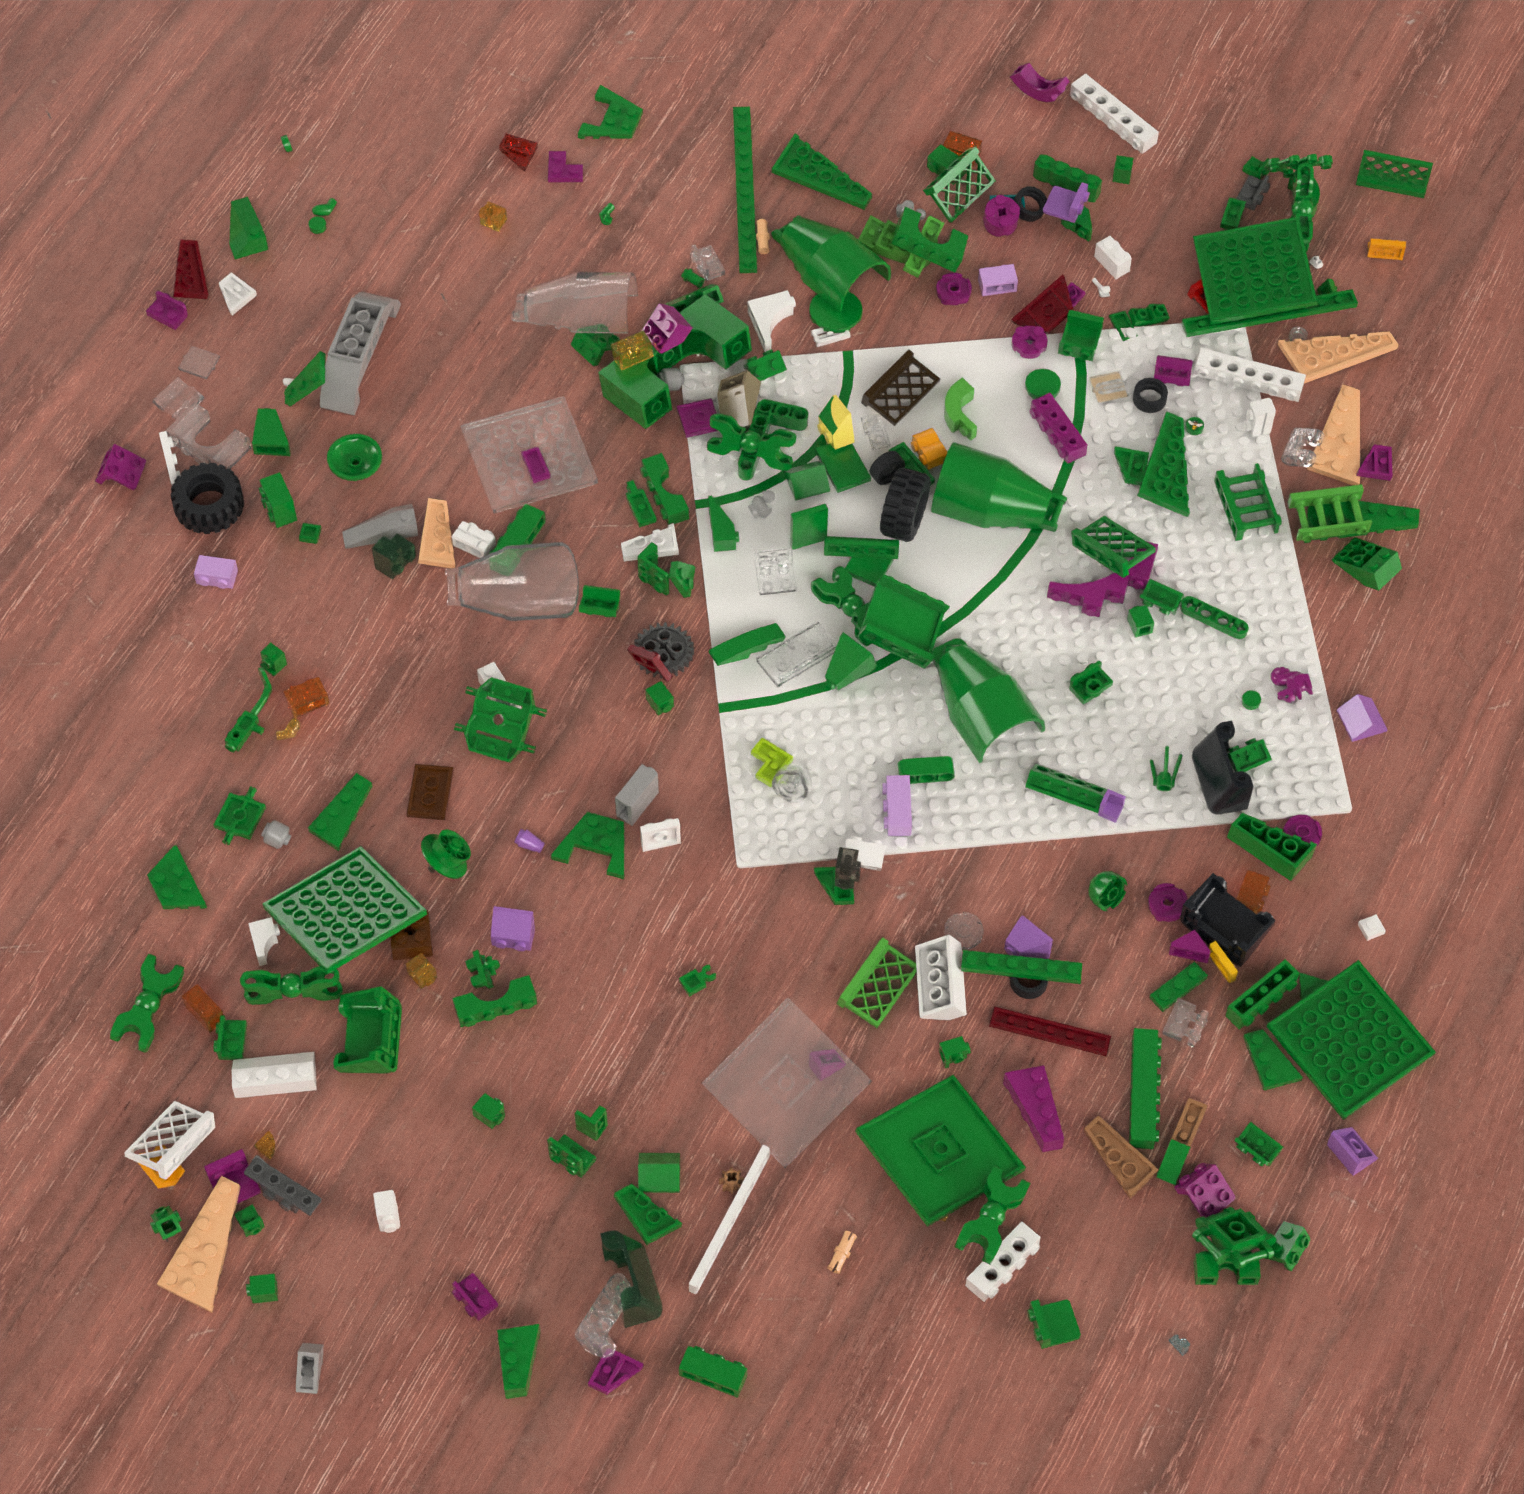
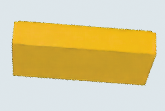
[1209,941,1238,983]

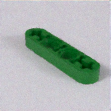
[1180,596,1249,639]

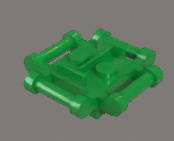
[1192,1207,1277,1269]

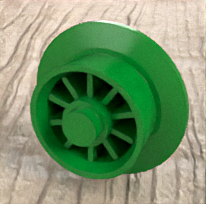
[421,829,471,879]

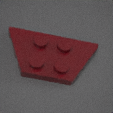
[1011,274,1074,335]

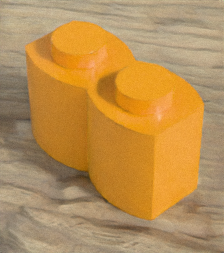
[911,428,947,470]

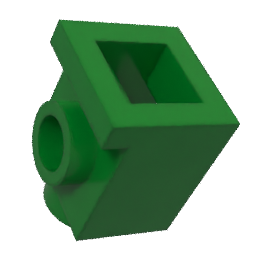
[260,642,287,676]
[938,1036,971,1069]

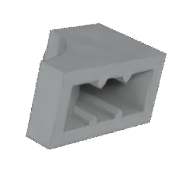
[296,1343,324,1394]

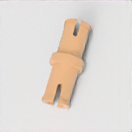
[756,219,770,254]
[827,1231,857,1274]

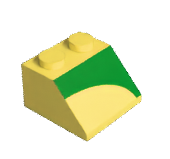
[817,395,855,450]

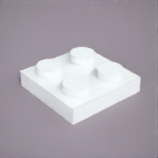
[640,818,681,852]

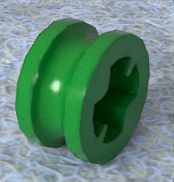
[1085,678,1103,698]

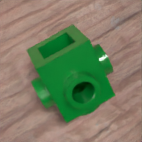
[150,1206,182,1240]

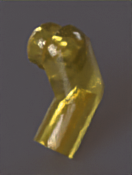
[276,718,301,740]

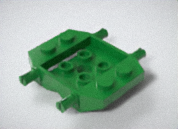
[454,677,547,763]

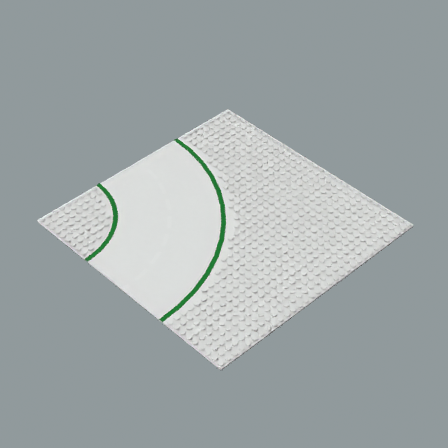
[679,323,1352,868]

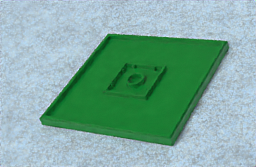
[855,1075,1026,1227]

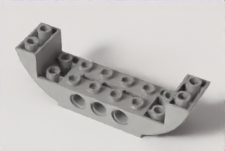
[320,291,401,415]

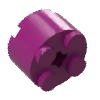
[983,195,1020,237]

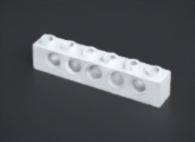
[1070,74,1159,154]
[1194,348,1306,402]

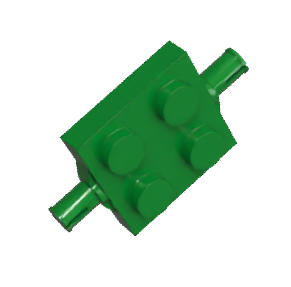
[213,786,266,845]

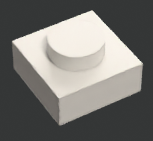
[1358,915,1386,941]

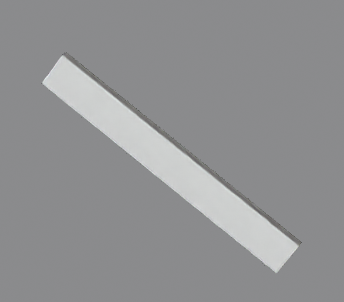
[689,1145,770,1295]

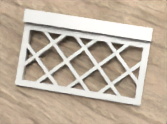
[124,1101,215,1180]

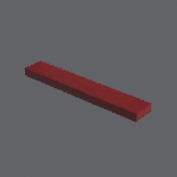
[989,1006,1111,1056]

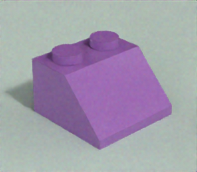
[491,906,535,951]

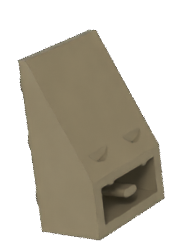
[717,370,761,428]

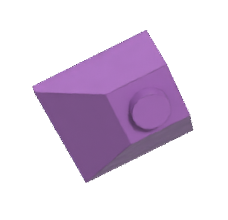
[1004,915,1053,959]

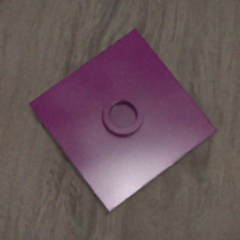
[677,398,718,438]

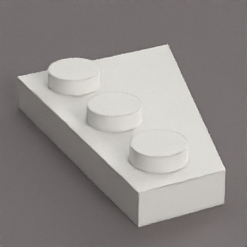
[159,431,181,485]
[621,523,679,561]

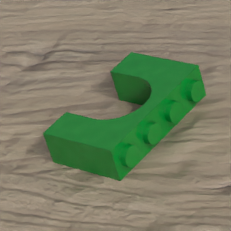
[891,207,968,273]

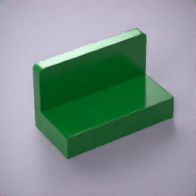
[574,1105,608,1141]

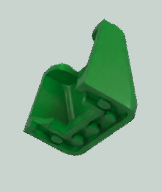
[333,986,402,1074]

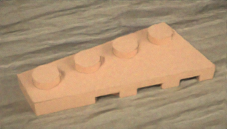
[418,498,455,569]

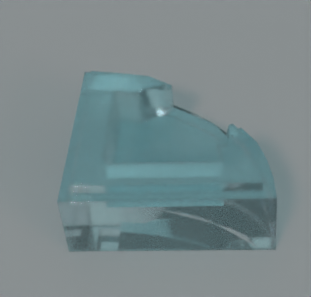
[1168,1334,1190,1356]

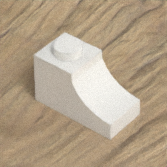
[248,917,280,966]

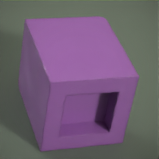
[1098,789,1126,823]

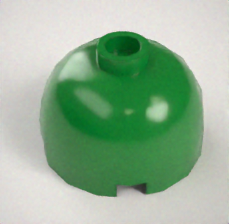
[1088,871,1127,911]

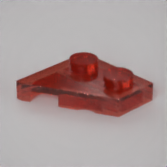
[499,133,538,171]

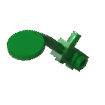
[225,667,272,753]

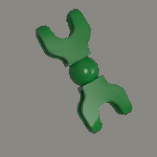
[1291,163,1314,253]
[707,413,797,471]
[811,566,872,646]
[110,954,184,1053]
[240,966,343,1005]
[954,1165,1031,1265]

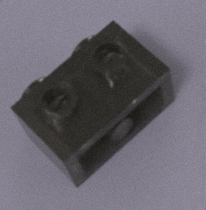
[835,847,861,889]

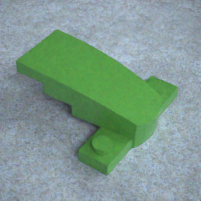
[858,215,945,278]

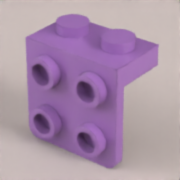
[1043,182,1090,223]

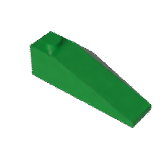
[229,196,268,259]

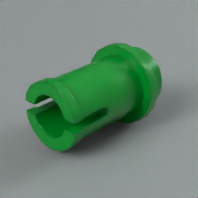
[681,268,705,288]

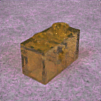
[611,331,654,370]

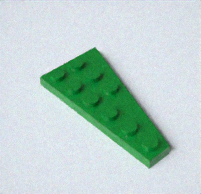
[1137,412,1190,517]

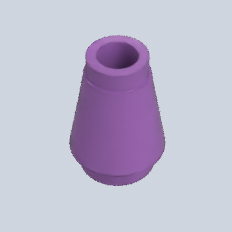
[514,829,545,853]

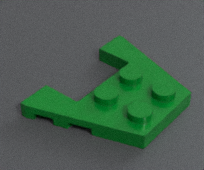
[578,85,643,139]
[551,812,625,879]

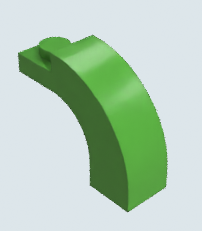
[944,377,977,441]

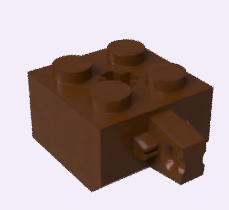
[390,910,433,960]

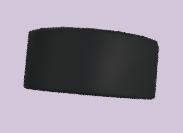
[1014,186,1047,222]
[1133,378,1168,413]
[869,451,905,485]
[1010,977,1048,999]

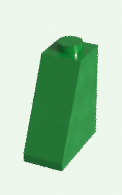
[252,408,291,456]

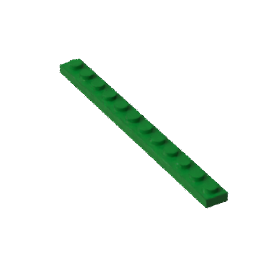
[733,107,757,273]

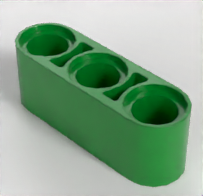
[897,756,955,784]

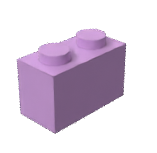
[978,264,1018,296]
[194,555,238,589]

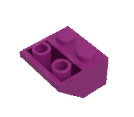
[641,303,693,354]

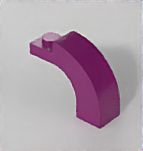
[1010,63,1070,102]

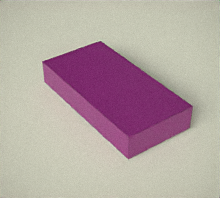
[521,447,551,483]

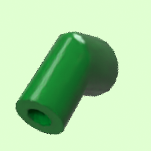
[312,198,337,216]
[599,203,615,225]

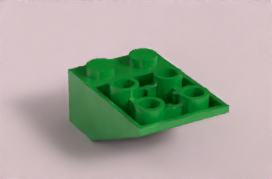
[1331,537,1402,591]

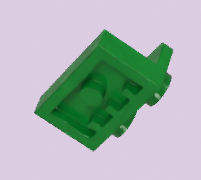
[1227,738,1272,772]
[213,1015,247,1060]

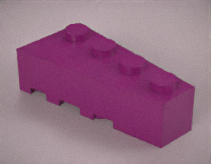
[1003,1065,1064,1152]

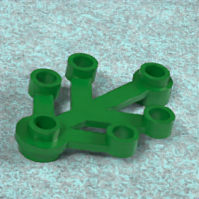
[1265,154,1333,178]

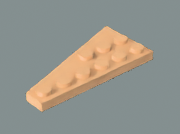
[1278,331,1398,384]
[1307,385,1360,485]
[157,1176,240,1313]

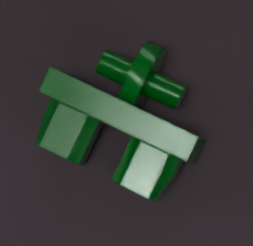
[465,950,500,989]

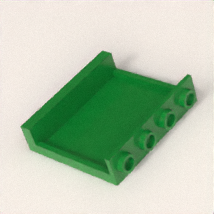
[858,574,950,669]

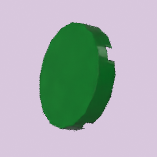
[1025,369,1061,399]

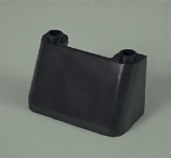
[1192,720,1254,814]
[1180,873,1276,967]

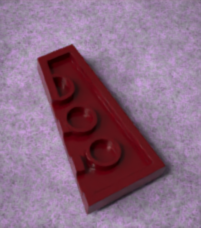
[172,239,208,299]

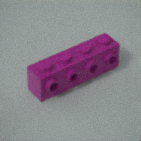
[1030,393,1088,464]

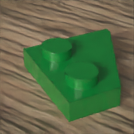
[1114,446,1149,486]
[814,866,854,905]

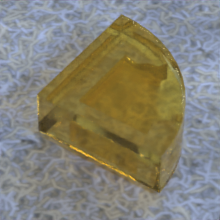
[254,1131,276,1160]

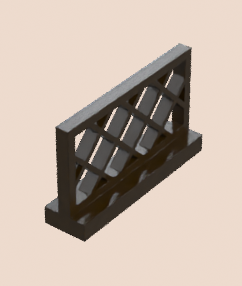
[861,350,940,426]

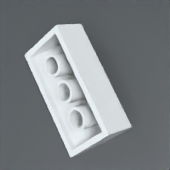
[915,935,967,1020]
[231,1052,317,1098]

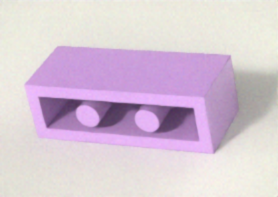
[882,775,912,836]

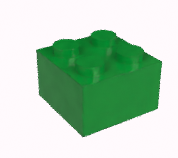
[258,472,297,528]

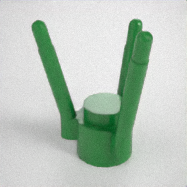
[1150,746,1183,791]

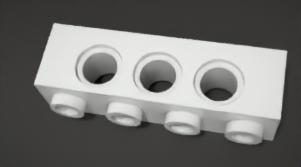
[965,1221,1041,1302]

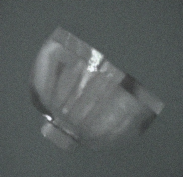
[772,764,812,803]

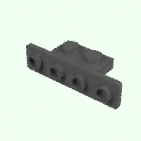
[244,1157,322,1216]

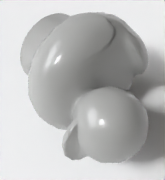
[896,200,926,222]
[748,490,775,519]

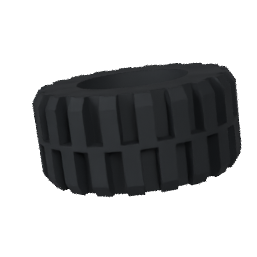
[171,462,244,534]
[880,468,931,542]

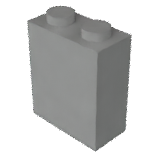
[615,764,659,826]

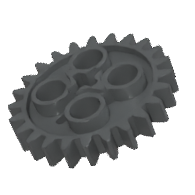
[634,622,694,679]

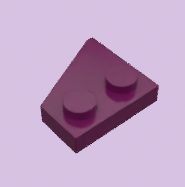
[1356,444,1393,481]
[588,1347,644,1395]

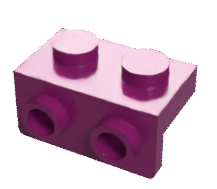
[1154,355,1193,386]

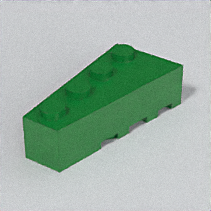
[1227,813,1317,881]

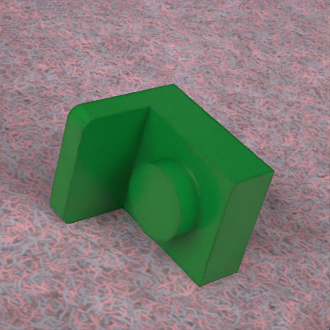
[1242,156,1269,179]
[234,1204,265,1237]

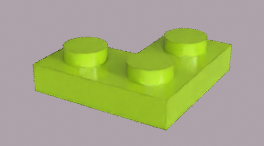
[751,738,793,787]

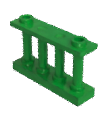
[1214,463,1282,541]

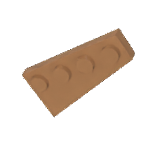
[1084,1116,1159,1199]

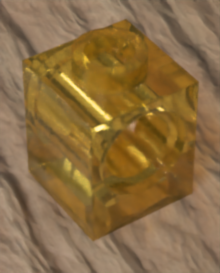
[479,201,507,232]
[405,953,437,989]

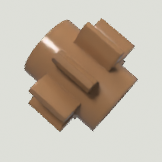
[719,1167,745,1195]

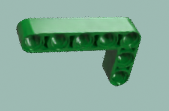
[738,399,808,481]

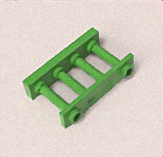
[1287,484,1372,541]

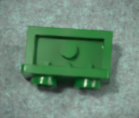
[743,349,787,381]
[1139,579,1184,616]
[579,585,620,617]
[1069,660,1113,705]
[1234,1122,1284,1167]
[1269,1221,1310,1271]

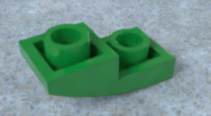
[1128,304,1170,326]

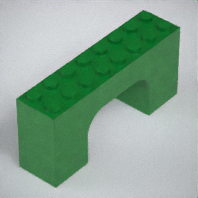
[598,294,752,429]

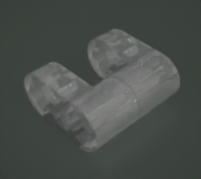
[1281,428,1325,467]

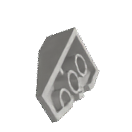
[342,504,418,549]

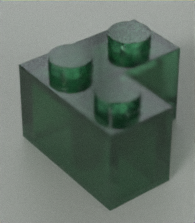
[372,534,416,580]

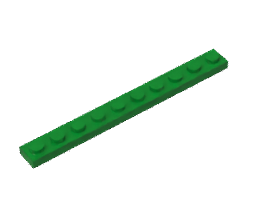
[1181,289,1358,337]

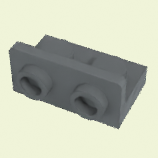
[1236,175,1271,211]

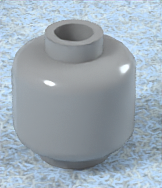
[657,368,684,391]
[261,820,292,849]

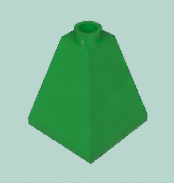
[825,632,878,690]

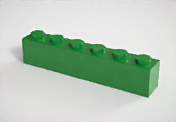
[1129,1028,1162,1149]

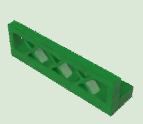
[824,536,899,559]
[1025,763,1108,813]

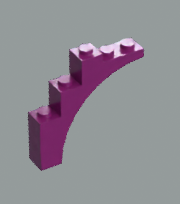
[1047,541,1159,617]

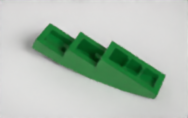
[709,623,786,666]

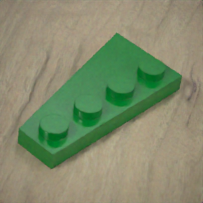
[308,773,372,851]

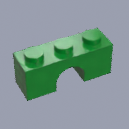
[665,284,724,313]
[1194,1251,1261,1285]

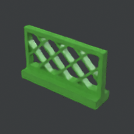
[836,937,917,1028]

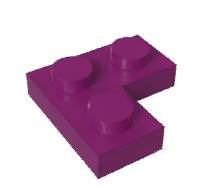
[548,151,583,182]

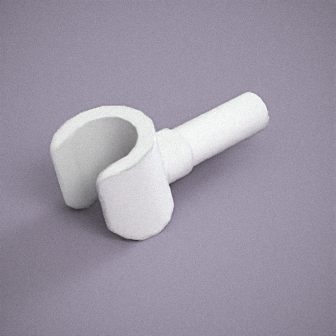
[1092,278,1110,297]

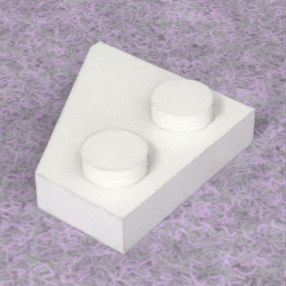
[219,272,257,316]

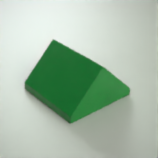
[784,461,830,501]
[638,1153,680,1193]

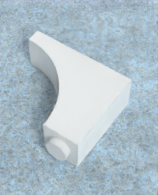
[748,290,796,352]

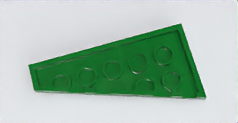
[772,133,872,210]
[1304,501,1420,543]

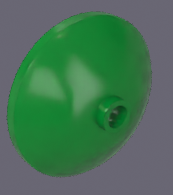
[327,434,382,481]

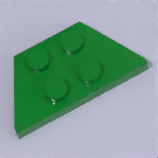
[147,845,207,909]

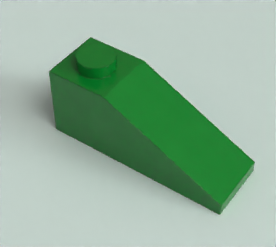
[708,495,739,552]

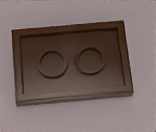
[406,764,454,820]

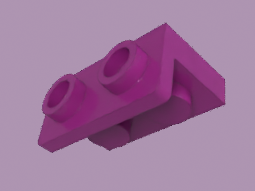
[146,290,188,330]
[452,1273,498,1321]

